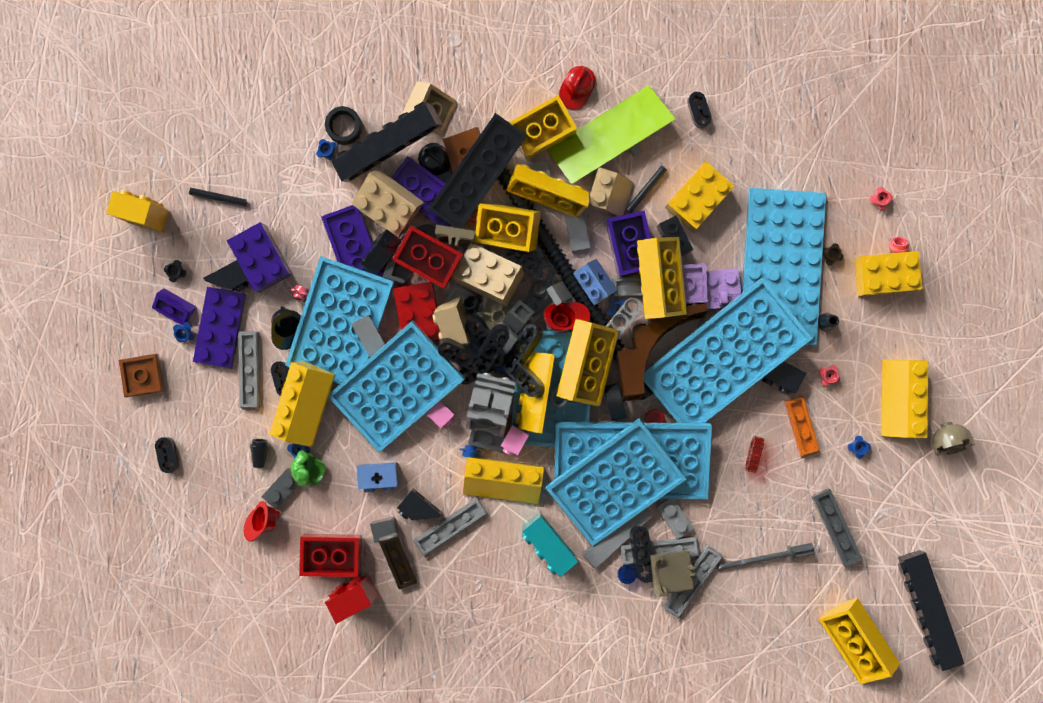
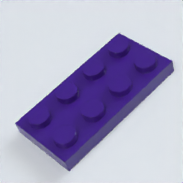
[391,156,451,227]
[321,205,383,277]
[193,287,246,369]

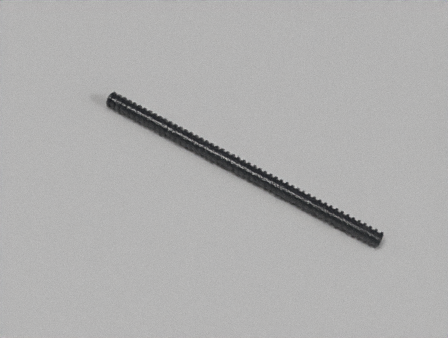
[497,165,653,400]

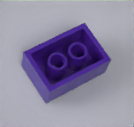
[605,210,651,278]
[226,222,293,293]

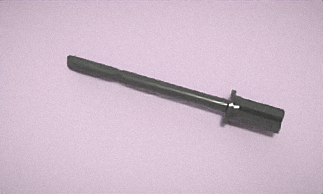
[717,543,815,570]

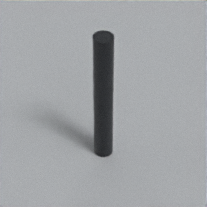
[625,165,667,214]
[189,188,247,207]

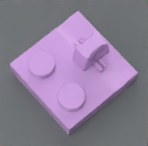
[682,263,708,303]
[702,268,741,310]

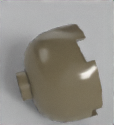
[932,422,975,456]

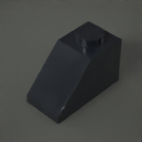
[359,229,402,275]
[203,260,249,291]
[397,488,443,520]

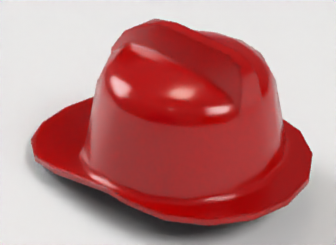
[559,66,596,110]
[544,302,590,334]
[243,501,281,542]

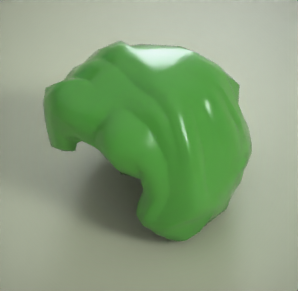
[290,451,326,488]

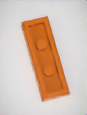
[784,396,820,457]

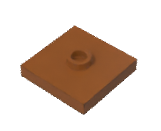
[443,127,480,173]
[119,354,164,398]

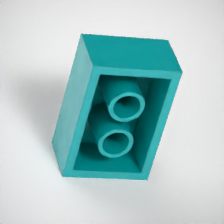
[522,512,578,577]

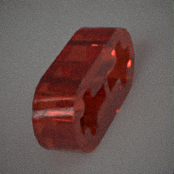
[745,436,764,473]

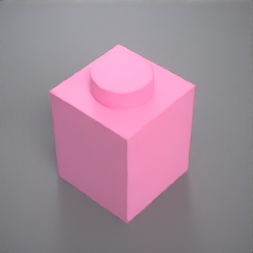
[426,400,455,428]
[501,425,529,456]

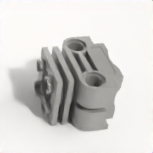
[466,373,516,437]

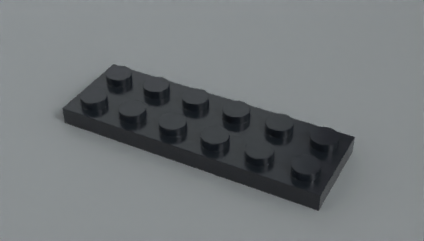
[429,113,527,229]

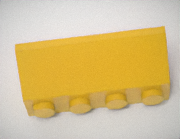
[506,164,589,218]
[637,237,687,319]
[556,319,619,406]
[515,352,555,433]
[881,360,928,438]
[269,361,336,447]
[463,457,544,504]
[818,598,900,684]

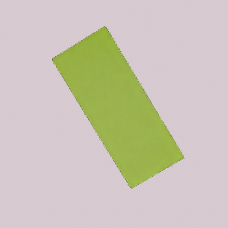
[547,85,675,184]

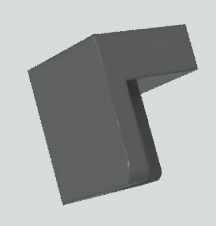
[383,259,411,285]
[503,300,534,335]
[370,517,396,543]

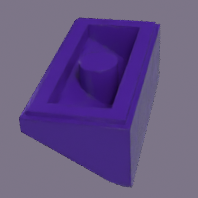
[152,288,196,325]

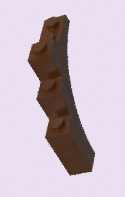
[615,303,708,402]

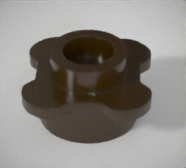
[822,243,844,265]

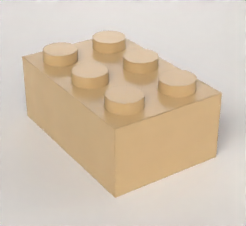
[351,169,424,237]
[452,243,525,307]

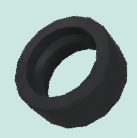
[324,106,363,145]
[604,383,626,421]

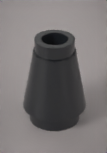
[818,312,839,331]
[250,439,269,468]

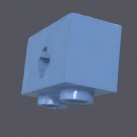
[573,258,617,305]
[357,462,399,492]

